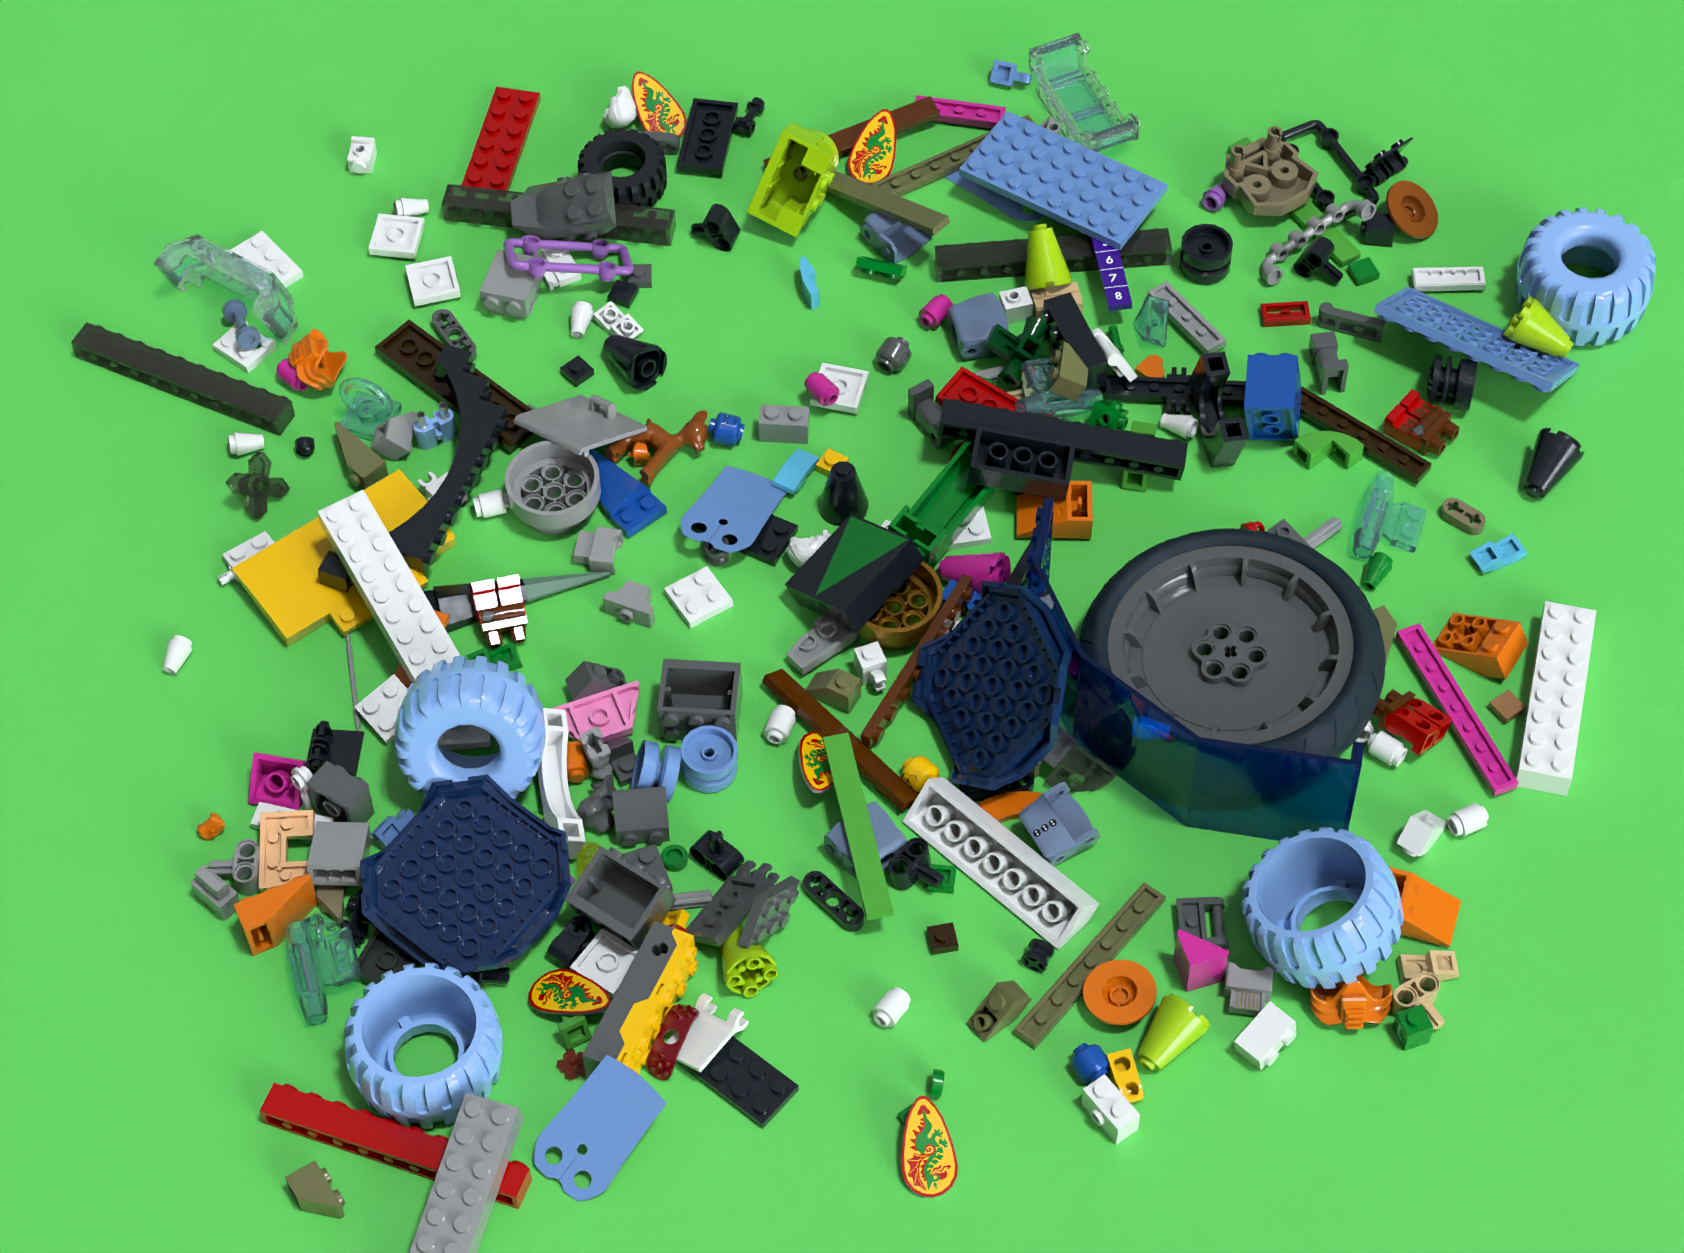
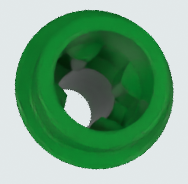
[1362,552,1393,591]

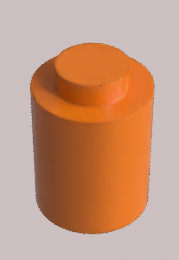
[567,741,589,783]

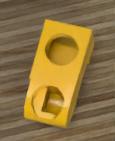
[1106,1048,1143,1103]

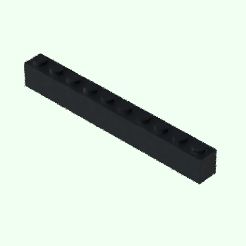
[937,398,1188,481]

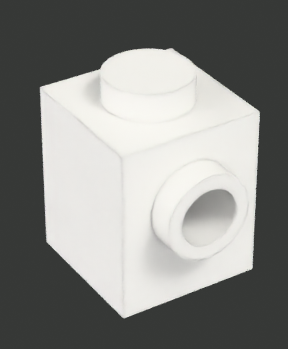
[999,286,1033,324]

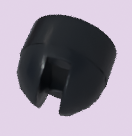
[295,437,315,457]

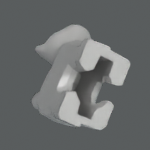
[579,727,613,781]

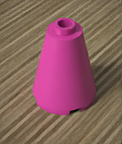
[938,552,1011,594]

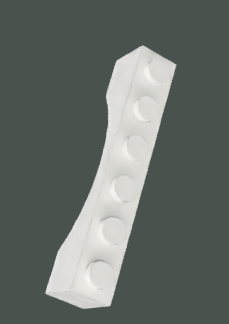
[537,708,585,859]

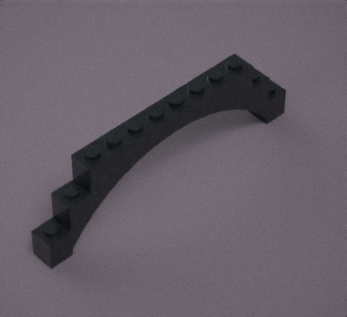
[318,344,509,593]

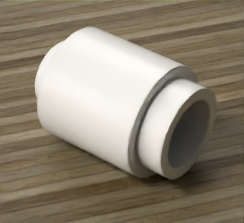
[473,489,510,518]
[763,705,796,744]
[1367,731,1408,767]
[1447,803,1489,837]
[872,987,911,1028]

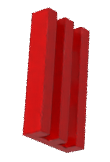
[1260,301,1311,327]

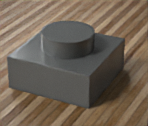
[628,264,652,288]

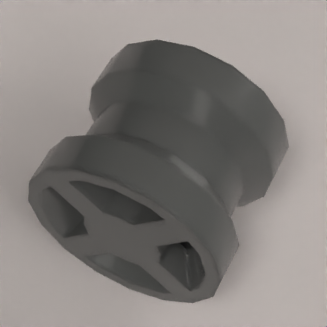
[704,536,729,566]

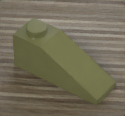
[334,421,388,490]

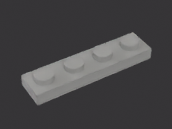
[1147,281,1227,354]

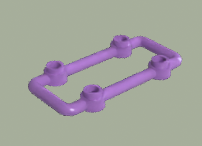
[503,235,634,282]

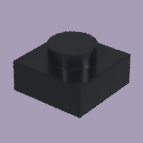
[560,355,594,387]

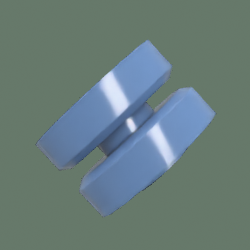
[680,725,738,793]
[631,740,681,803]

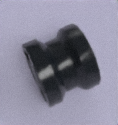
[1021,938,1054,972]

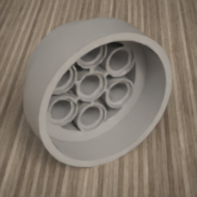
[505,440,601,535]

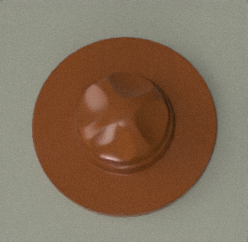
[1386,180,1438,239]

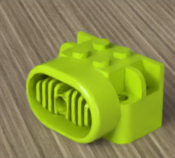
[747,122,839,237]

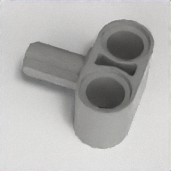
[208,839,260,896]

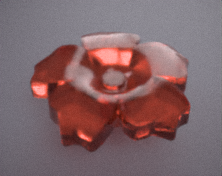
[556,1048,586,1080]

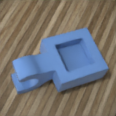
[990,59,1032,87]
[371,809,415,849]

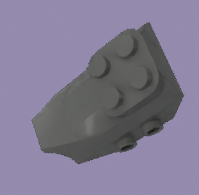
[510,171,616,241]

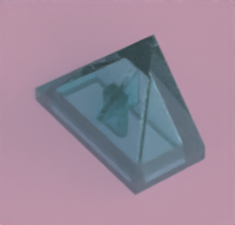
[1133,295,1169,347]

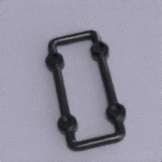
[1281,120,1379,217]

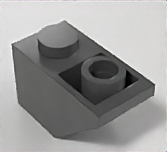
[565,661,627,700]

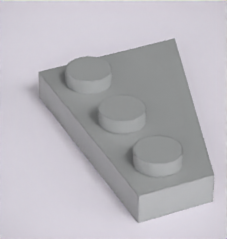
[787,614,862,675]

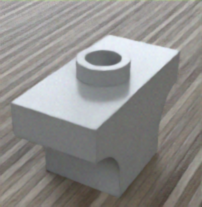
[603,580,655,629]

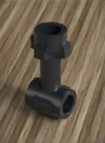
[733,97,765,135]

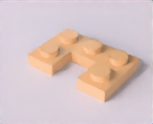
[259,810,315,892]

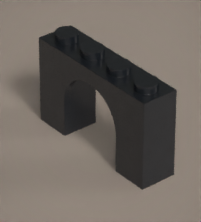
[1188,351,1248,468]

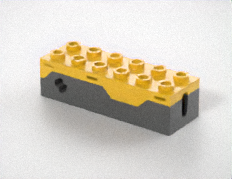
[583,921,699,1079]

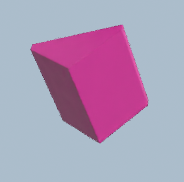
[248,752,307,811]
[1173,929,1229,992]

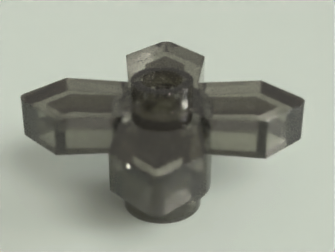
[226,452,290,519]

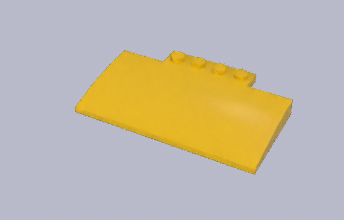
[231,469,456,647]

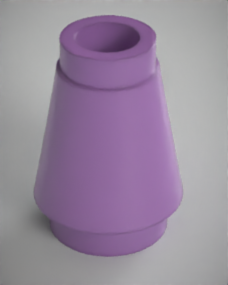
[1202,181,1229,211]

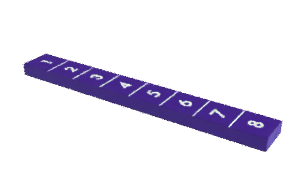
[1090,237,1132,312]

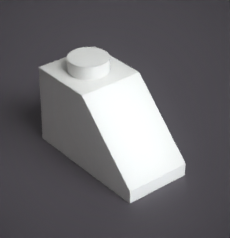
[1397,810,1448,857]

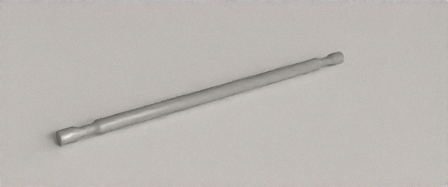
[345,634,361,731]

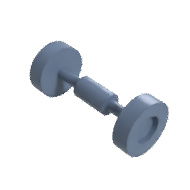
[222,299,261,350]

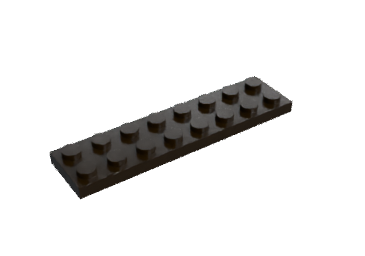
[375,320,533,453]

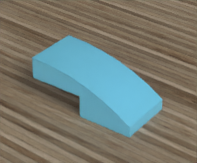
[800,256,820,310]
[772,448,819,495]
[1469,533,1527,573]

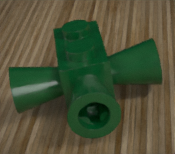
[984,316,1053,388]

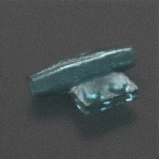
[1015,358,1103,419]
[1353,471,1427,559]
[286,921,362,1025]

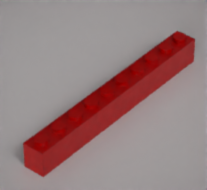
[260,1083,532,1209]

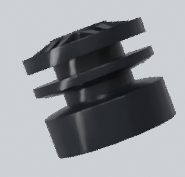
[1426,355,1477,411]

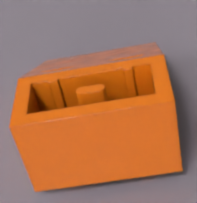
[1016,481,1093,539]
[1433,613,1529,680]
[1389,867,1461,948]
[233,873,319,956]

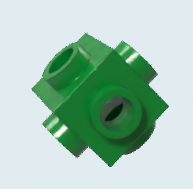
[1087,400,1129,431]

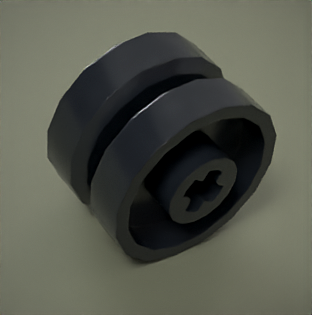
[1179,224,1233,285]

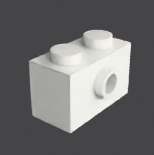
[1234,1002,1297,1070]
[1081,1074,1140,1145]

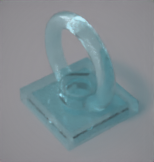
[339,378,402,441]

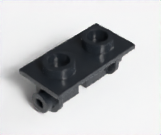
[338,889,369,947]

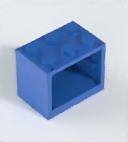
[1244,353,1302,441]

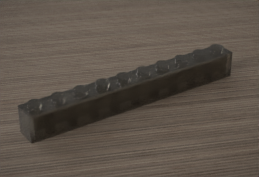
[441,184,676,246]
[934,228,1172,283]
[71,322,295,436]

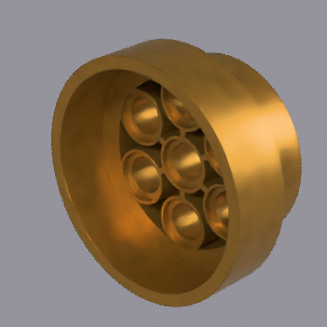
[857,561,943,650]

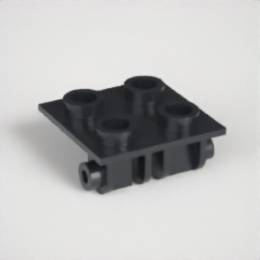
[1363,137,1413,185]
[306,721,364,776]

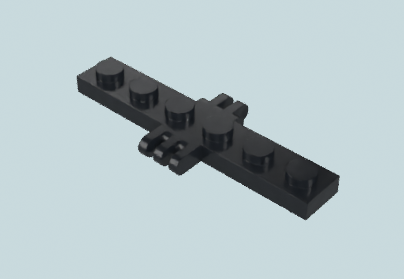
[1105,367,1246,415]

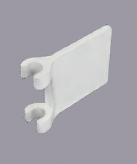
[666,993,749,1073]

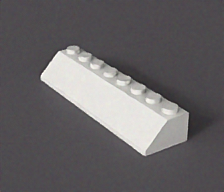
[903,777,1100,949]

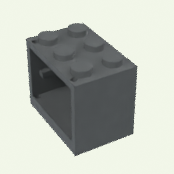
[657,659,743,742]
[565,846,676,950]

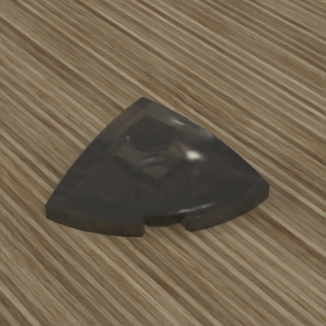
[1044,743,1118,793]

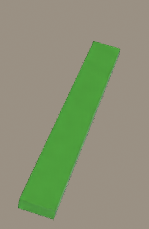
[1228,137,1361,267]
[823,733,893,920]

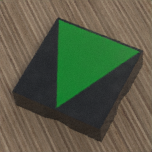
[784,514,925,631]

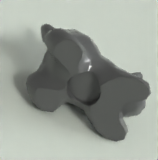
[576,775,623,833]

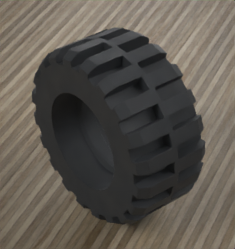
[578,128,667,216]

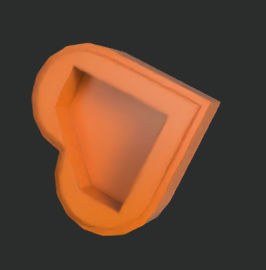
[1135,355,1165,378]

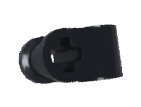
[547,915,594,970]

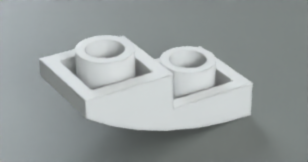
[592,301,644,339]

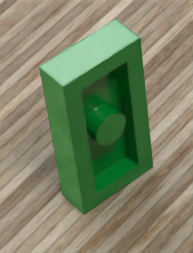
[856,256,907,280]

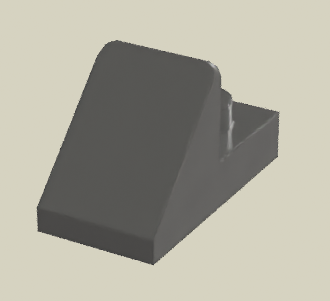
[604,735,636,787]

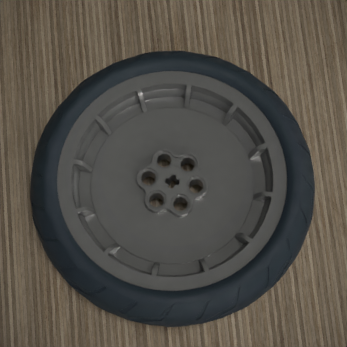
[1076,528,1386,794]

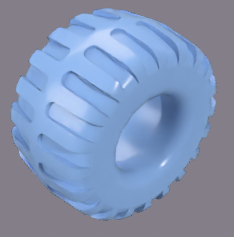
[1515,207,1656,346]
[395,655,546,799]
[1242,827,1404,989]
[344,963,503,1129]

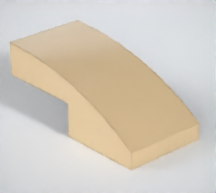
[1396,950,1459,983]

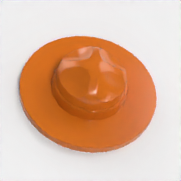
[1083,959,1157,1025]

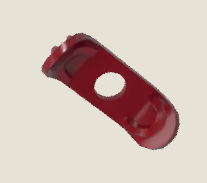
[647,1004,700,1080]

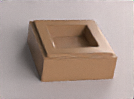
[1488,690,1526,724]

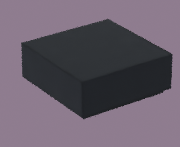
[607,279,639,308]

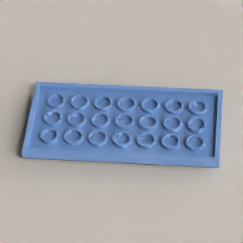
[959,111,1168,250]
[1374,286,1580,392]

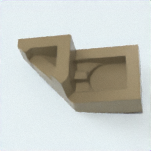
[316,885,346,924]

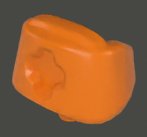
[628,442,651,466]
[197,813,225,840]

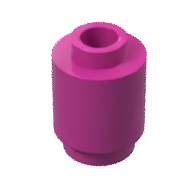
[919,294,953,328]
[276,358,309,391]
[804,372,839,406]

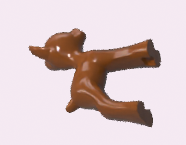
[605,410,708,488]

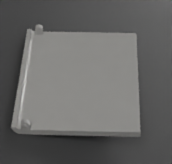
[513,395,647,457]

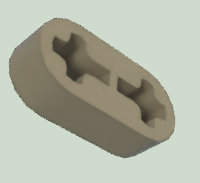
[1441,498,1486,535]

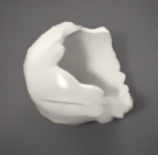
[602,85,637,129]
[786,529,831,568]

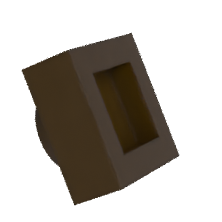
[927,922,959,955]

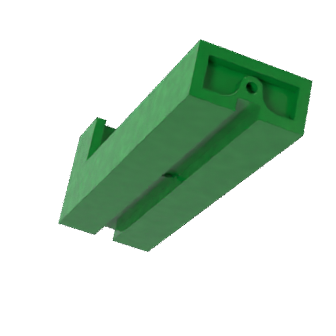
[888,442,997,568]

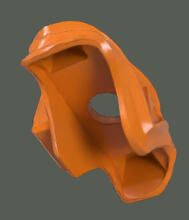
[288,329,347,391]
[1309,974,1393,1029]

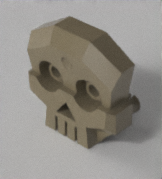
[1222,126,1319,216]

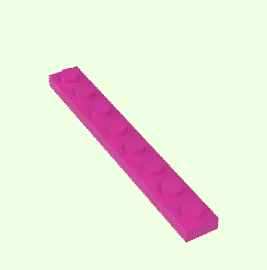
[1396,623,1519,796]

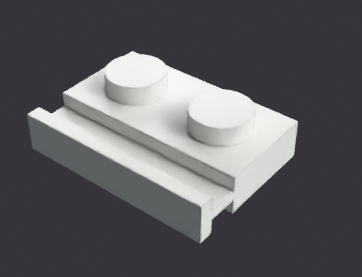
[532,249,582,291]

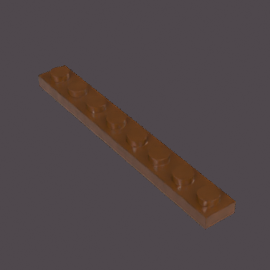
[861,574,974,749]

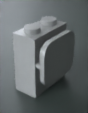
[480,249,544,318]
[307,821,371,886]

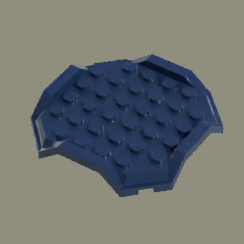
[911,580,1072,790]
[360,774,571,974]

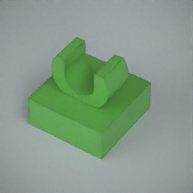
[557,1015,592,1050]

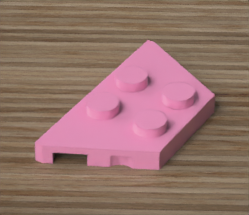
[551,680,640,743]

